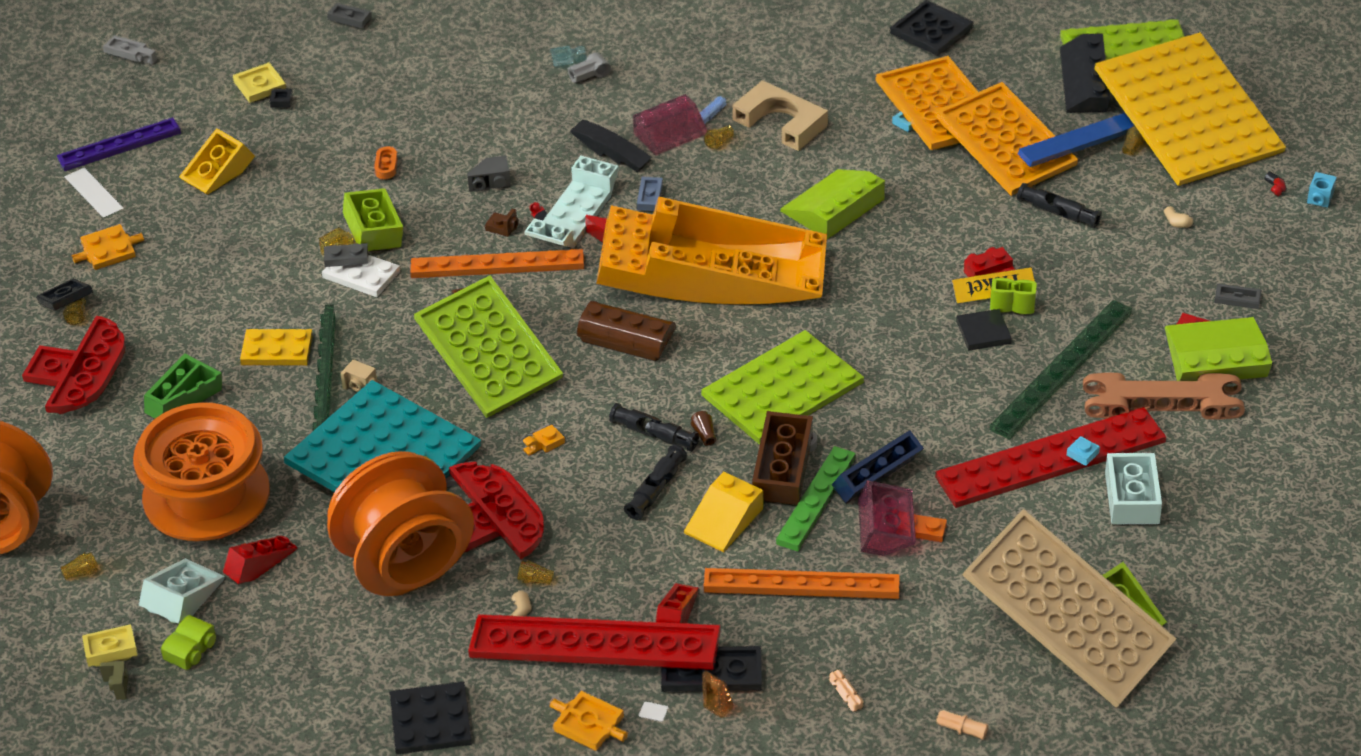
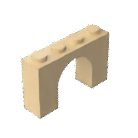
[733,80,828,151]

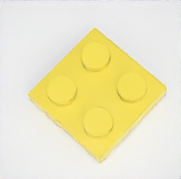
[233,63,286,103]
[82,624,138,667]

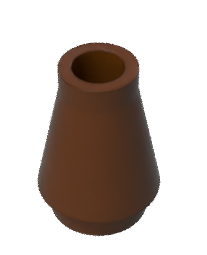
[691,411,717,446]

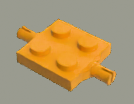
[72,224,144,270]
[550,691,628,751]

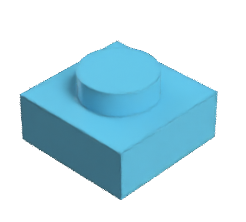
[892,111,913,132]
[1066,436,1100,466]

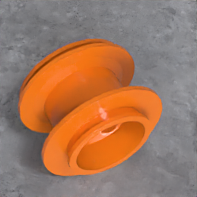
[133,403,270,541]
[0,421,53,554]
[327,451,474,596]

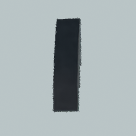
[570,119,652,173]

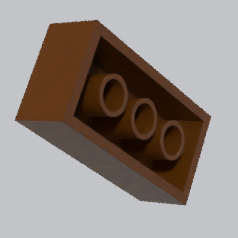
[752,411,813,505]

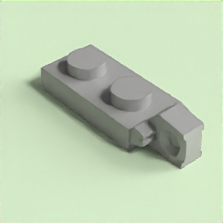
[103,35,157,64]

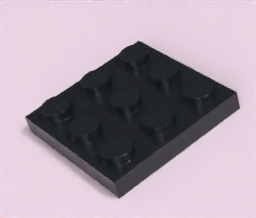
[890,0,974,56]
[389,681,472,755]

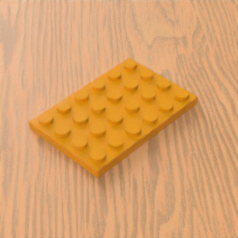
[876,56,978,150]
[936,82,1078,196]

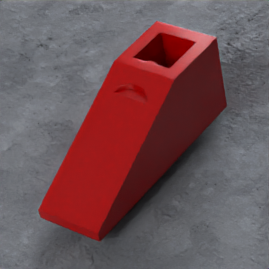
[223,536,298,584]

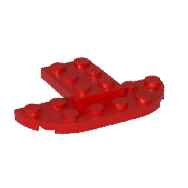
[22,316,126,414]
[449,462,544,559]

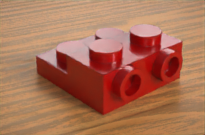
[964,247,1016,277]

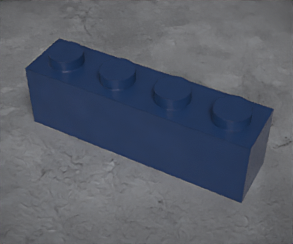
[832,430,924,504]

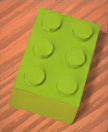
[343,188,403,251]

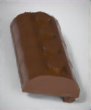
[577,301,676,361]

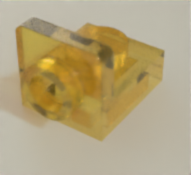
[319,227,354,256]

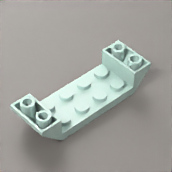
[525,156,619,249]

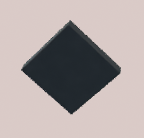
[36,278,93,311]
[956,309,1012,351]

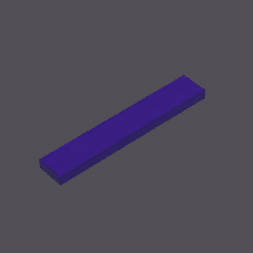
[57,118,181,172]

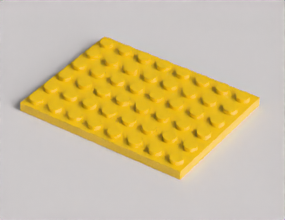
[1094,32,1286,186]

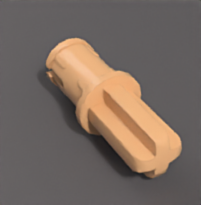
[937,710,988,740]

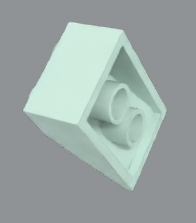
[139,558,225,624]

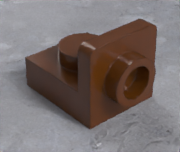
[485,208,519,237]

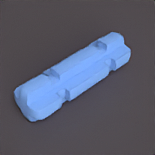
[696,96,726,125]

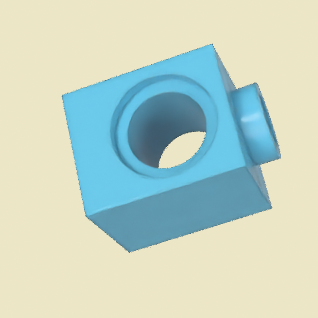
[1307,172,1336,208]

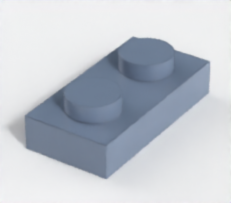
[637,177,663,211]

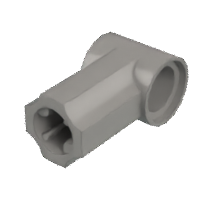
[568,52,611,83]

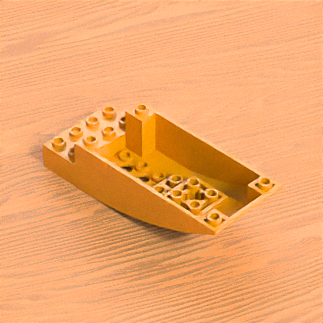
[596,196,827,304]

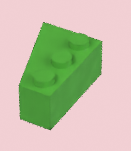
[144,353,222,418]

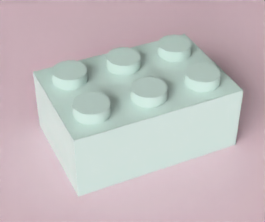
[1105,453,1162,524]

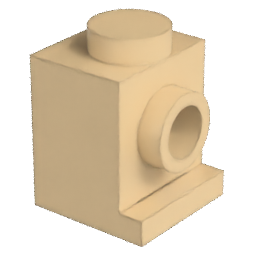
[340,360,378,392]

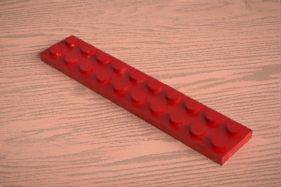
[935,407,1166,508]
[468,614,721,669]

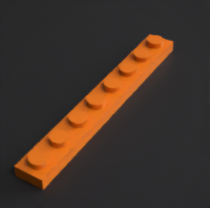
[410,249,584,278]
[704,568,899,599]

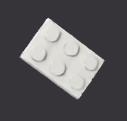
[322,255,400,297]

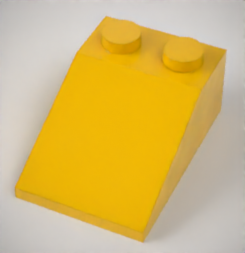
[179,128,255,195]
[684,472,763,553]

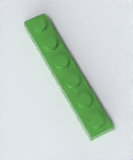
[776,446,856,552]

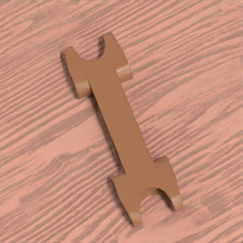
[1083,373,1245,419]

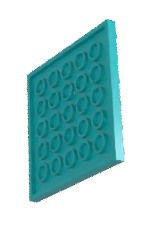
[284,380,481,492]

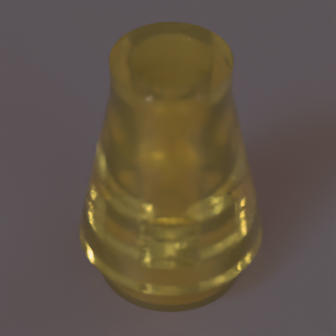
[704,125,734,149]
[1122,126,1145,156]
[63,298,86,325]
[60,552,99,580]
[517,560,554,585]

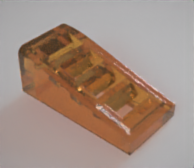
[702,671,734,718]

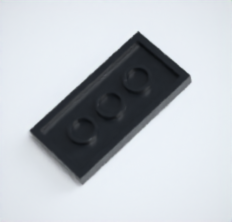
[661,646,762,692]

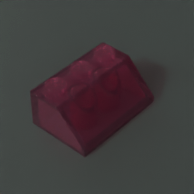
[633,94,708,156]
[858,480,916,556]

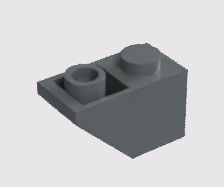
[467,155,511,192]

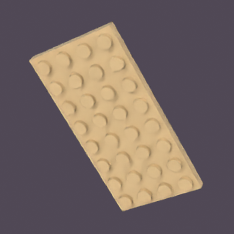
[962,509,1176,708]

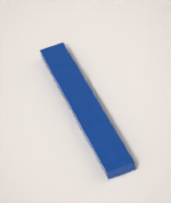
[1018,113,1138,167]

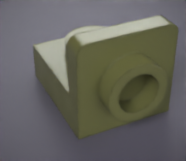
[100,661,129,700]

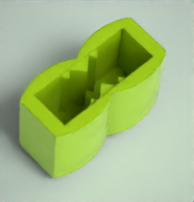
[990,278,1037,314]
[160,615,216,670]

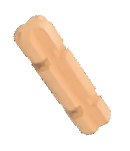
[829,670,863,712]

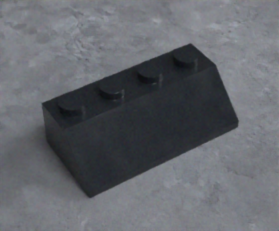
[1060,34,1110,113]

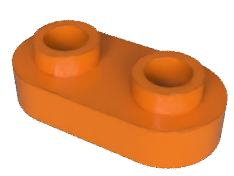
[374,146,398,179]

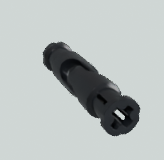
[1017,183,1102,229]
[609,403,699,452]
[624,444,687,520]

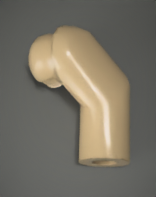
[1164,206,1193,228]
[510,591,532,616]

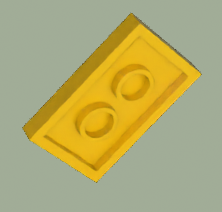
[240,329,313,365]

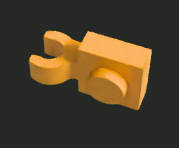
[523,425,565,456]

